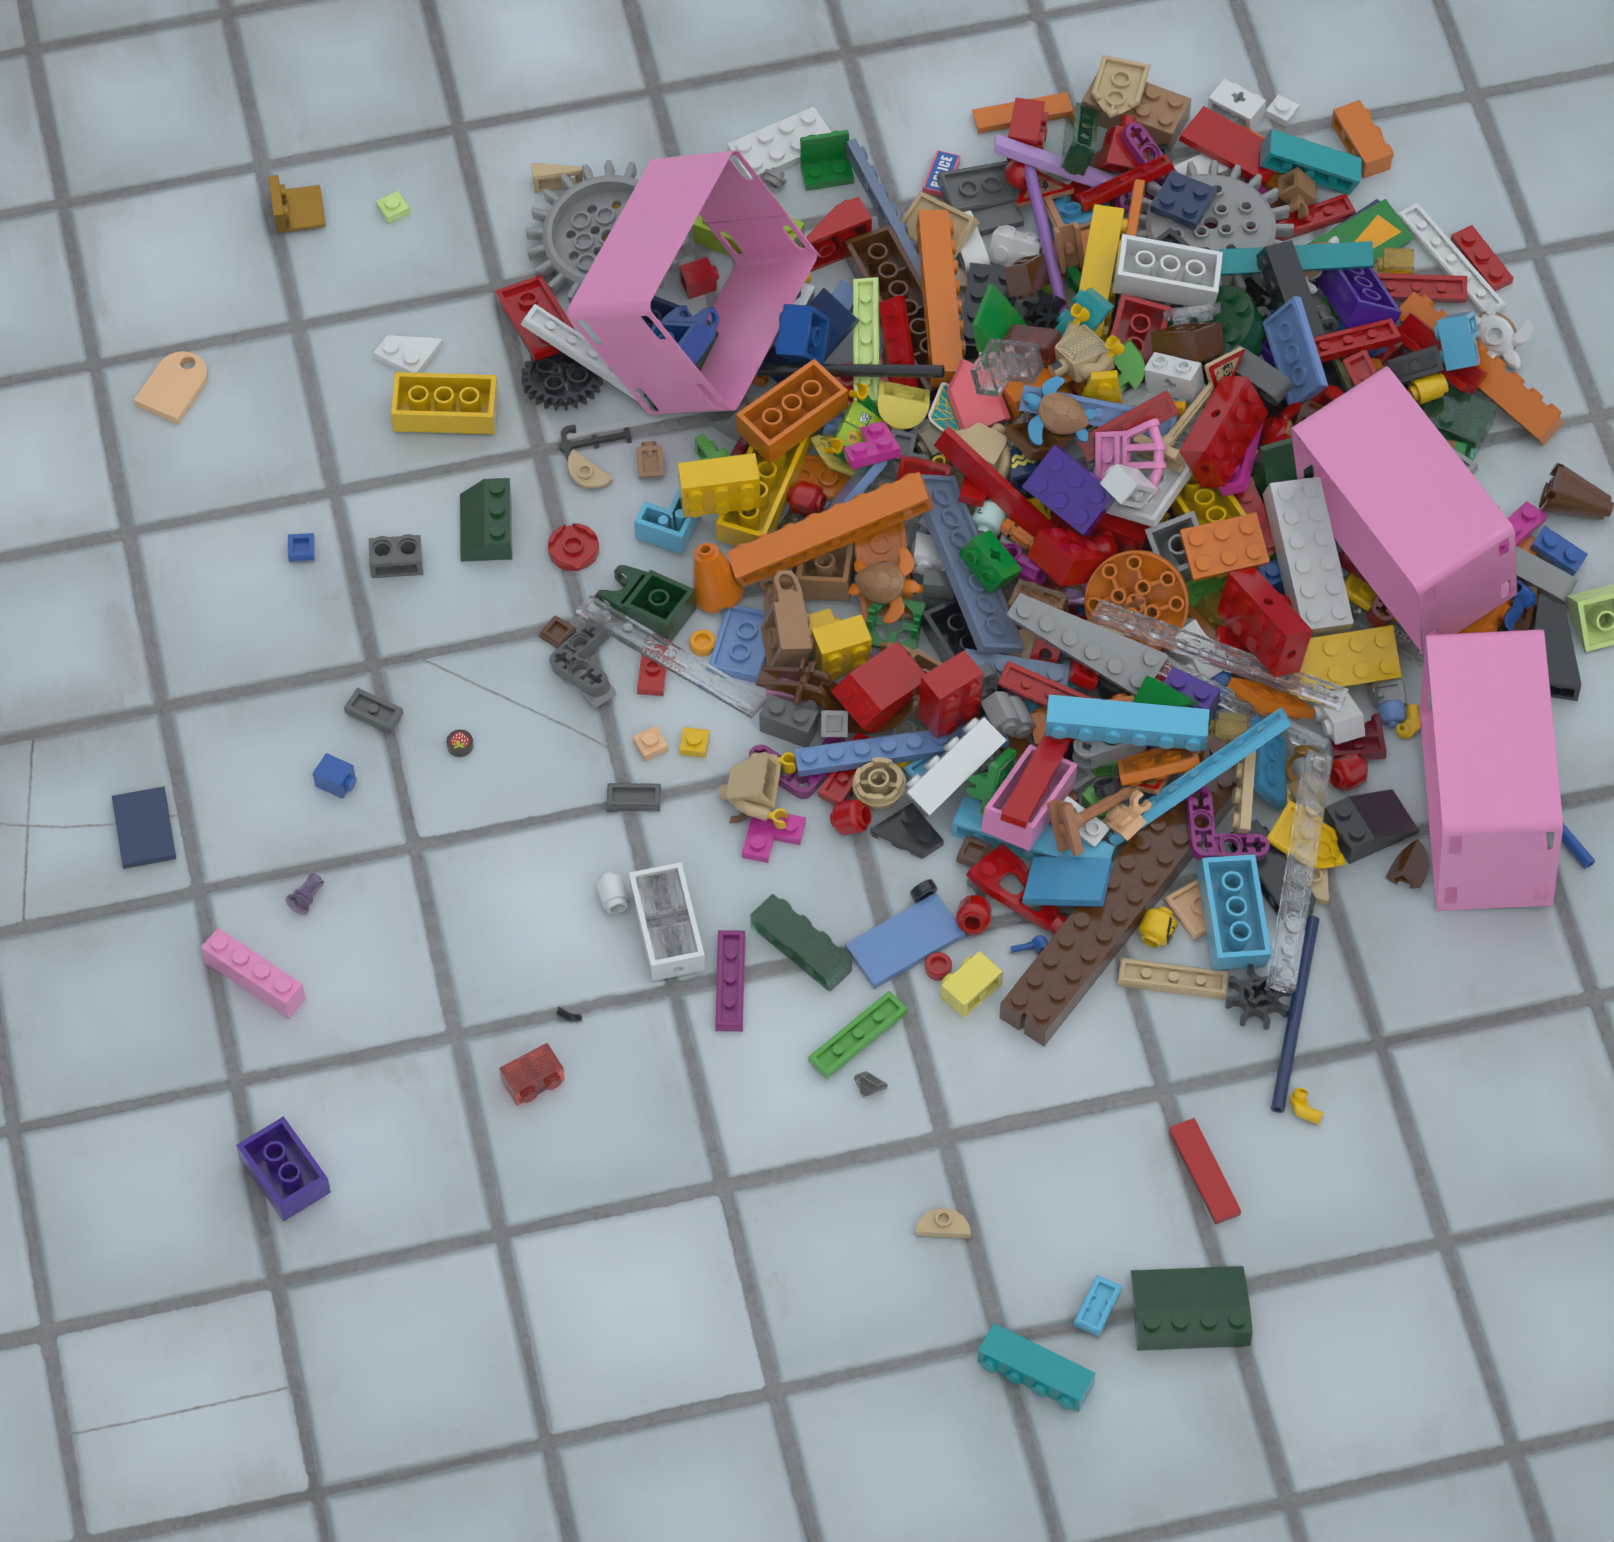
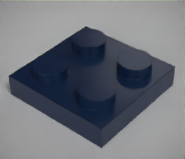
[1150,170,1217,230]

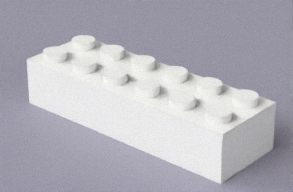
[1263,477,1354,638]

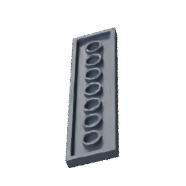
[921,474,1025,654]

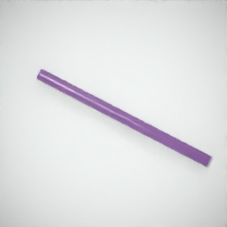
[1025,164,1069,314]

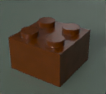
[1151,322,1224,363]

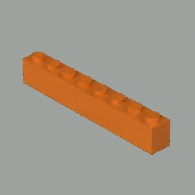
[916,210,966,387]
[1398,292,1564,446]
[727,472,935,588]

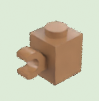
[1278,167,1316,219]

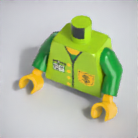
[825,383,888,464]

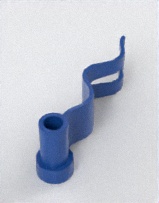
[1504,580,1536,631]

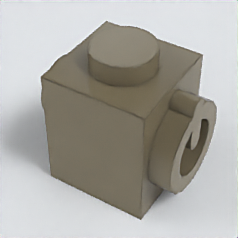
[915,419,951,460]

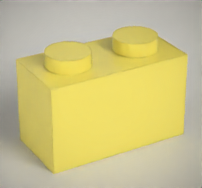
[941,951,1003,1018]

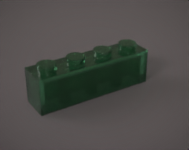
[1061,102,1099,176]
[750,894,852,992]

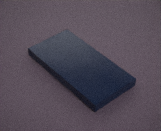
[762,287,860,384]

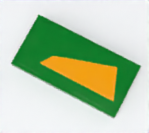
[1306,199,1414,264]

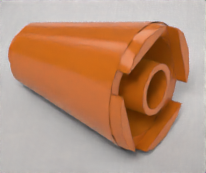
[692,543,744,613]

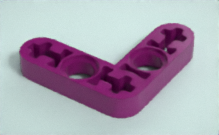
[1115,122,1165,214]
[749,737,846,799]
[1186,786,1270,861]

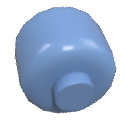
[1378,700,1406,728]

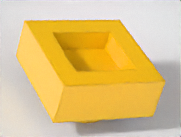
[679,727,710,758]

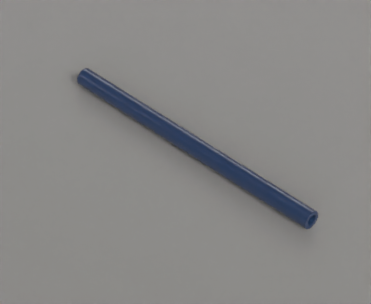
[1271,915,1320,1113]

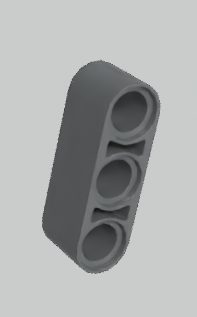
[1230,345,1294,406]

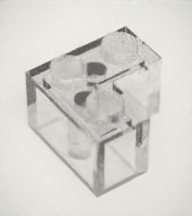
[970,338,1044,397]

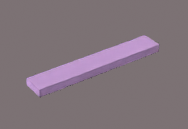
[993,134,1132,200]

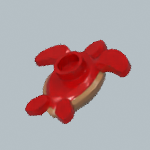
[1258,402,1302,448]

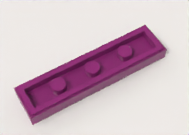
[715,930,745,1032]

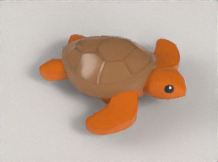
[848,548,924,624]

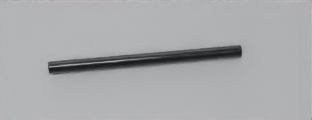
[755,363,945,378]

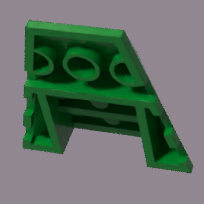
[972,284,1039,373]

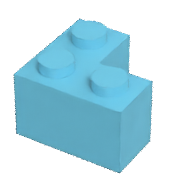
[1434,310,1480,371]
[634,489,702,554]

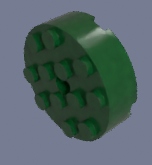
[1166,286,1266,383]

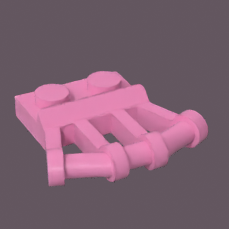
[1095,419,1167,494]

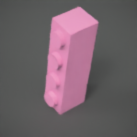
[201,928,306,1019]

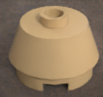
[853,757,906,811]

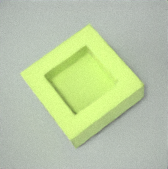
[376,191,410,224]

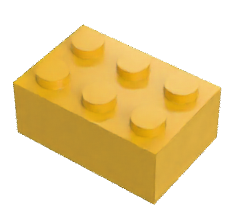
[678,453,761,518]

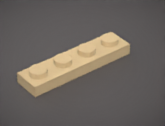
[1230,729,1256,834]

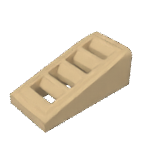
[531,163,583,192]

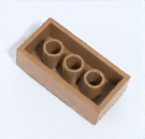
[1080,72,1192,152]

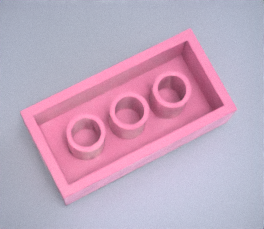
[981,745,1078,851]

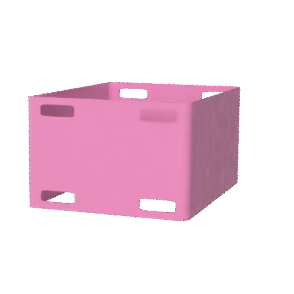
[568,150,820,415]
[1291,366,1517,656]
[1420,629,1563,911]

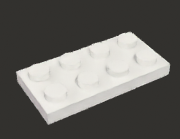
[727,106,831,180]

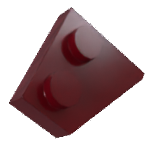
[1330,713,1387,760]

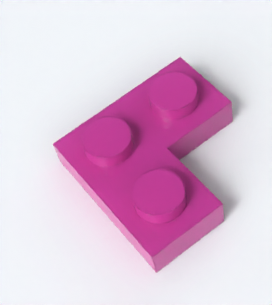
[843,421,901,469]
[742,810,806,863]

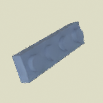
[965,648,1070,686]

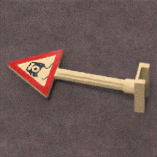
[1133,347,1245,474]

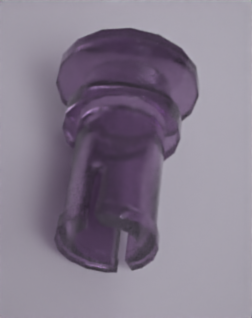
[285,873,324,915]

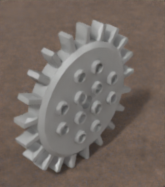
[525,160,689,304]
[1128,160,1294,292]

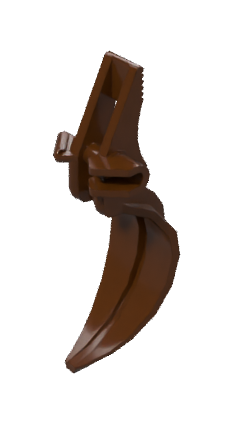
[756,655,919,734]

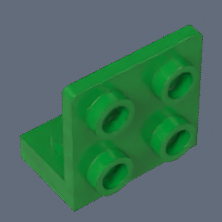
[800,130,854,191]

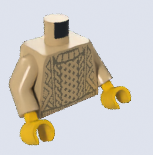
[1048,303,1124,383]

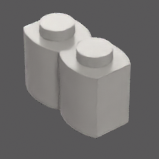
[981,691,1036,739]

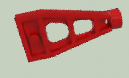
[966,843,1068,935]

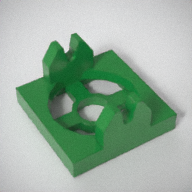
[866,598,926,650]
[966,747,1017,815]

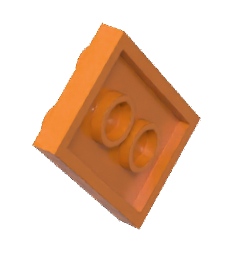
[1179,512,1270,582]
[1227,677,1315,720]
[1117,747,1200,786]

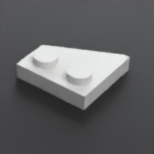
[373,335,443,373]

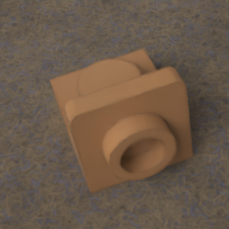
[636,441,664,478]

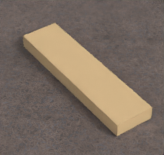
[1117,958,1229,1000]

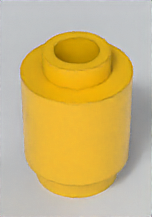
[1408,373,1448,405]

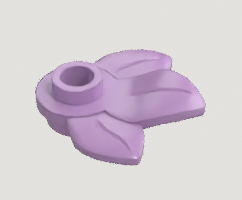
[1051,588,1084,607]

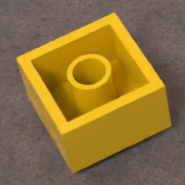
[812,614,872,680]

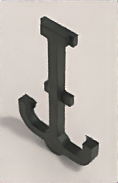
[559,424,632,461]

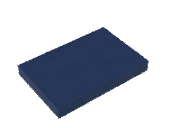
[112,786,176,869]

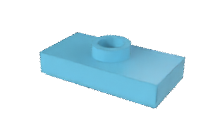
[1073,1275,1123,1337]

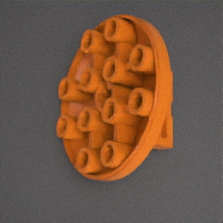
[1084,550,1190,650]

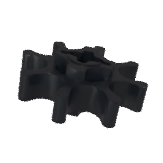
[1022,290,1067,348]
[1225,964,1292,1030]

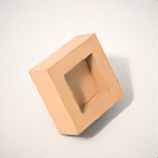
[633,726,669,761]

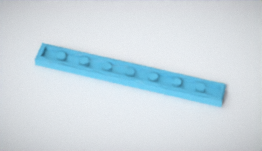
[1107,708,1291,847]

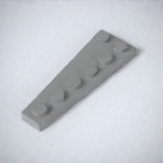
[1005,593,1168,697]

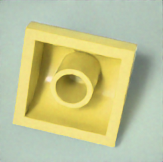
[878,380,930,431]

